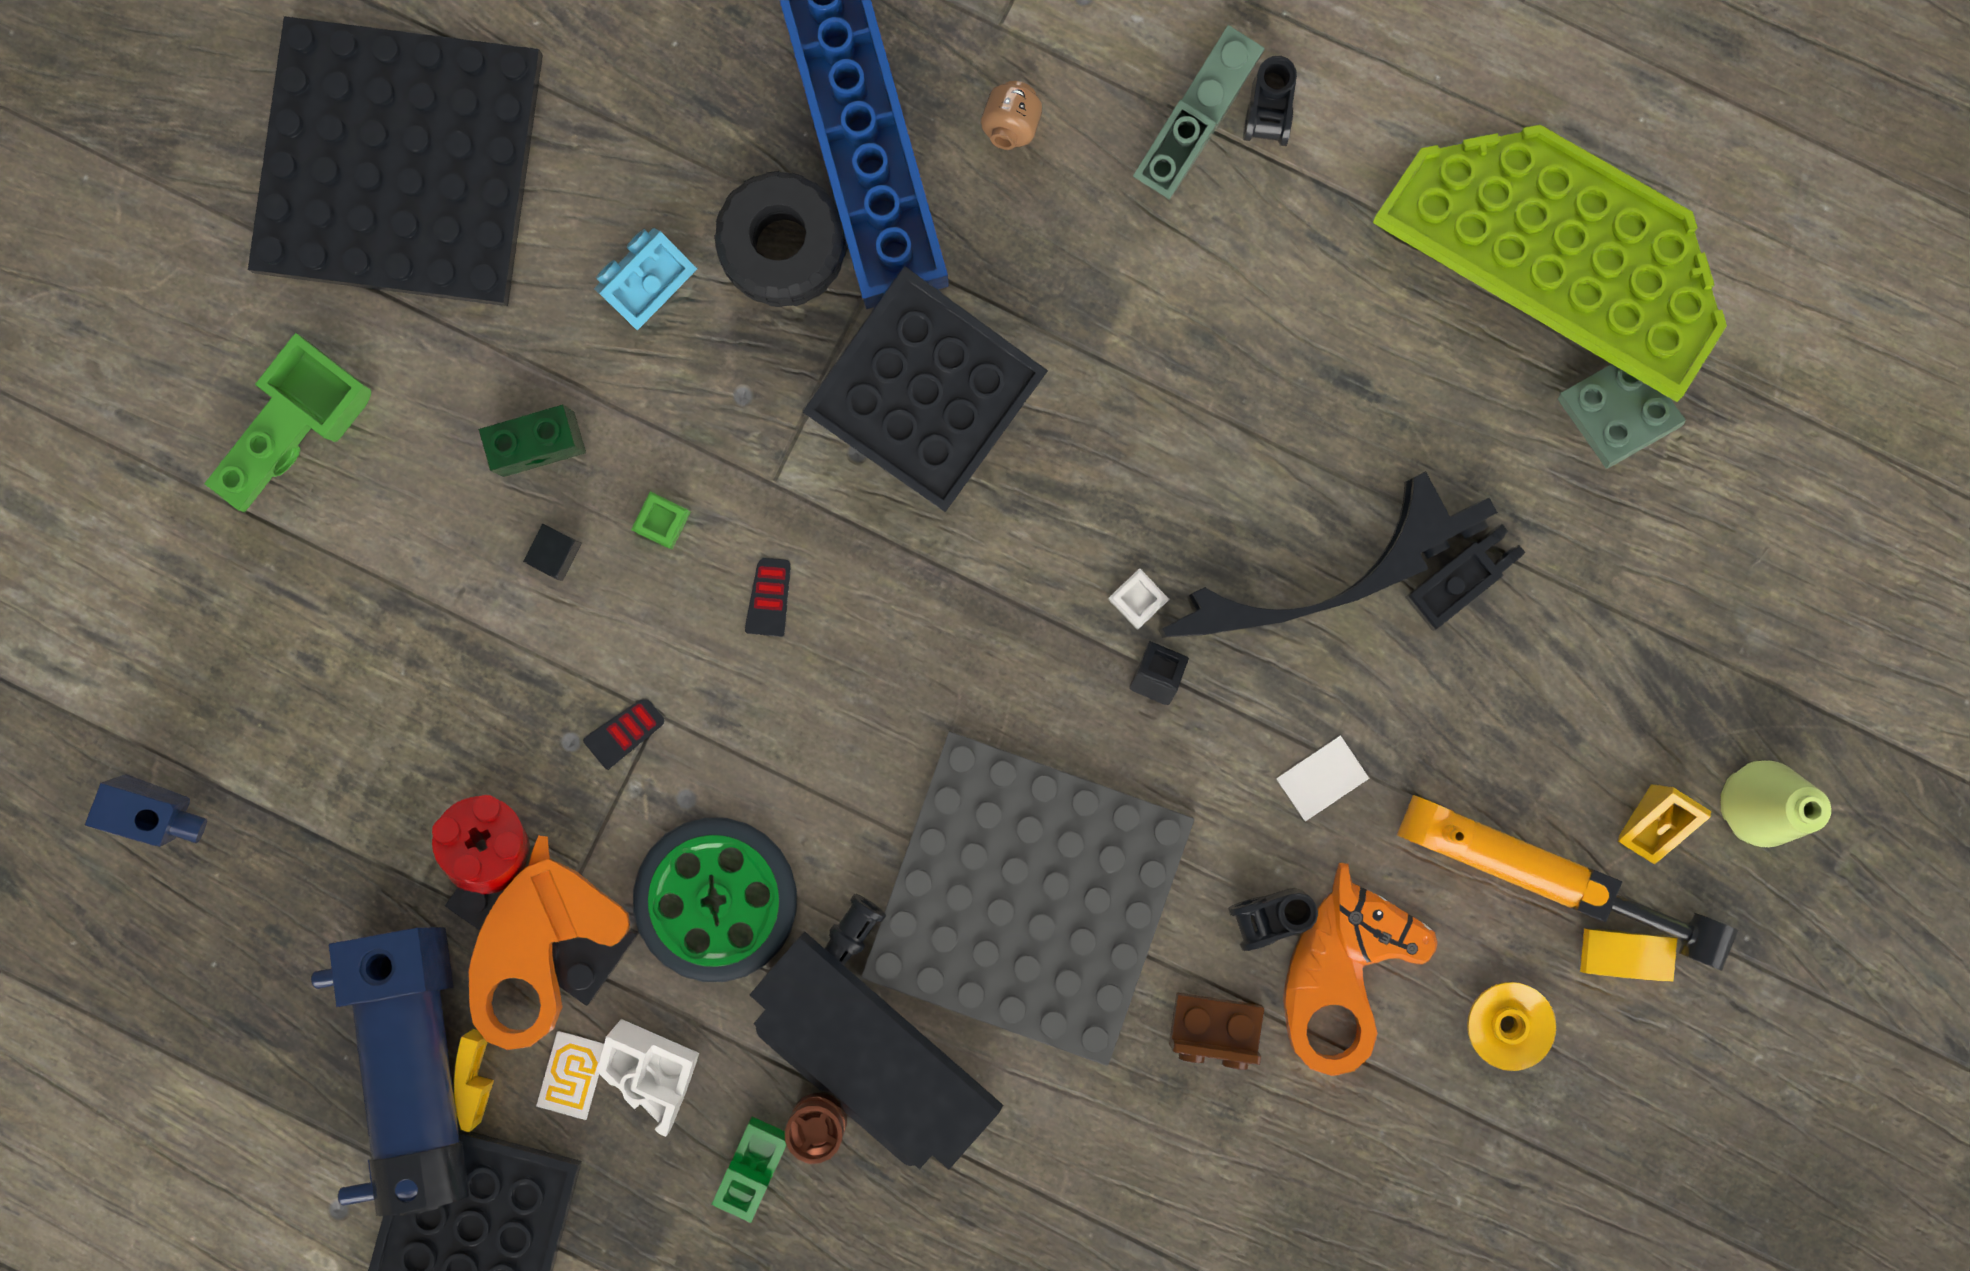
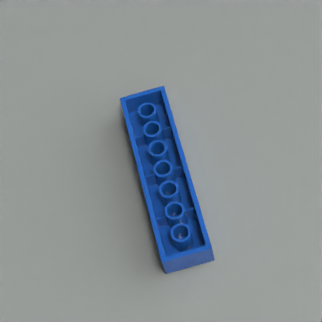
[780,0,949,309]

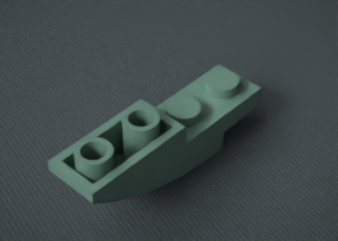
[1133,25,1265,200]

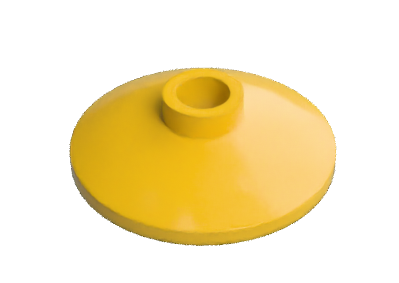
[1467,982,1556,1071]

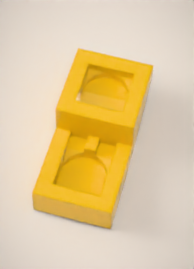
[1580,928,1677,981]
[454,1029,494,1132]

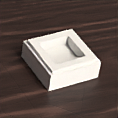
[1108,568,1170,630]

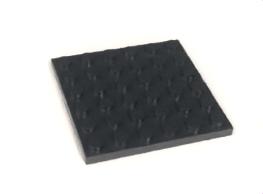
[248,16,543,306]

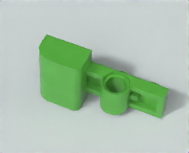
[204,333,371,512]

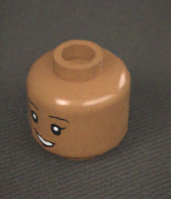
[981,81,1042,150]

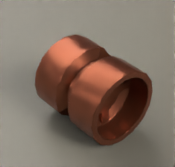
[785,1093,847,1164]

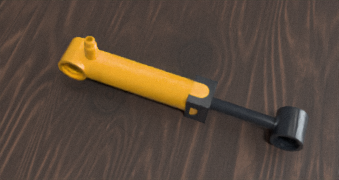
[1397,795,1739,971]

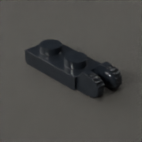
[1405,524,1526,630]

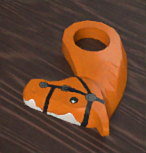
[1283,863,1438,1076]

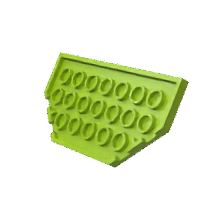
[1373,125,1727,402]

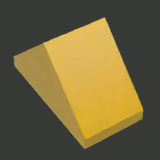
[1618,784,1711,865]

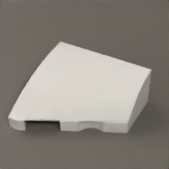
[597,1019,699,1137]

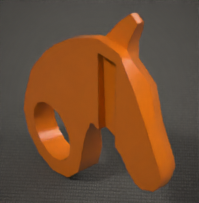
[468,835,630,1050]

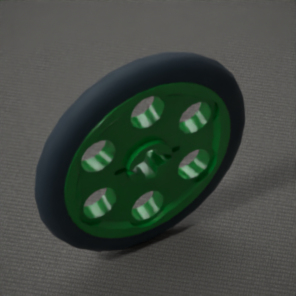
[633,818,797,982]

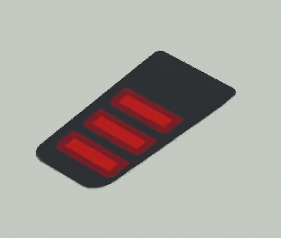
[745,558,791,637]
[583,699,664,770]

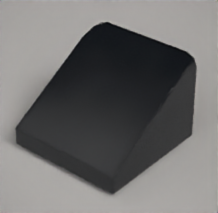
[523,523,582,581]
[1130,641,1189,705]

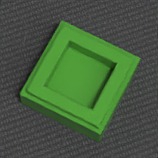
[631,491,691,550]

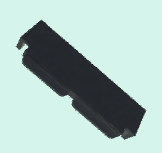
[749,931,1004,1170]

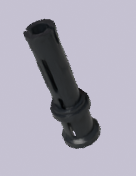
[825,894,886,965]

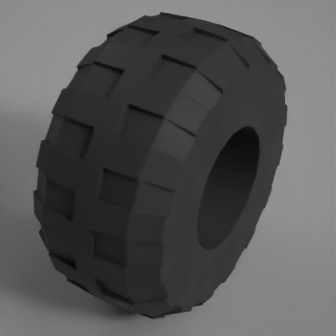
[714,171,846,308]

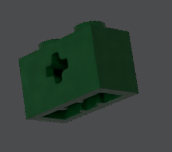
[478,404,586,477]

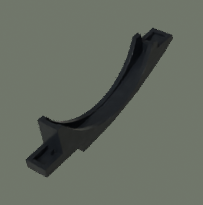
[1158,471,1498,638]

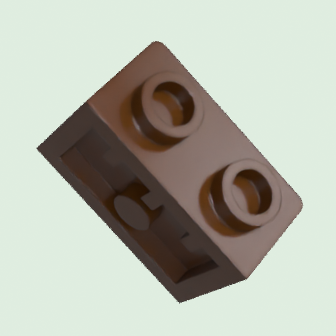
[1169,992,1264,1070]

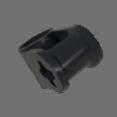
[1243,55,1297,147]
[1228,888,1318,951]

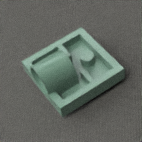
[1558,364,1686,469]

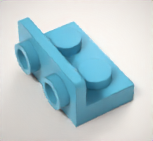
[594,228,697,330]

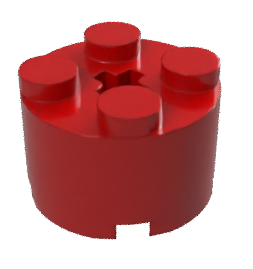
[432,795,530,894]

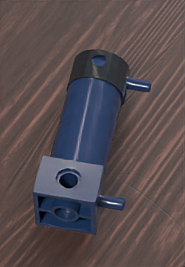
[311,927,469,1216]

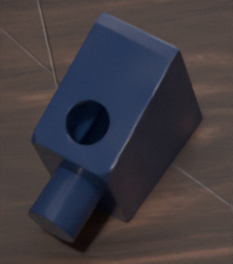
[85,774,207,847]

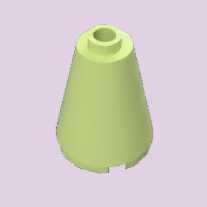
[1721,761,1831,847]

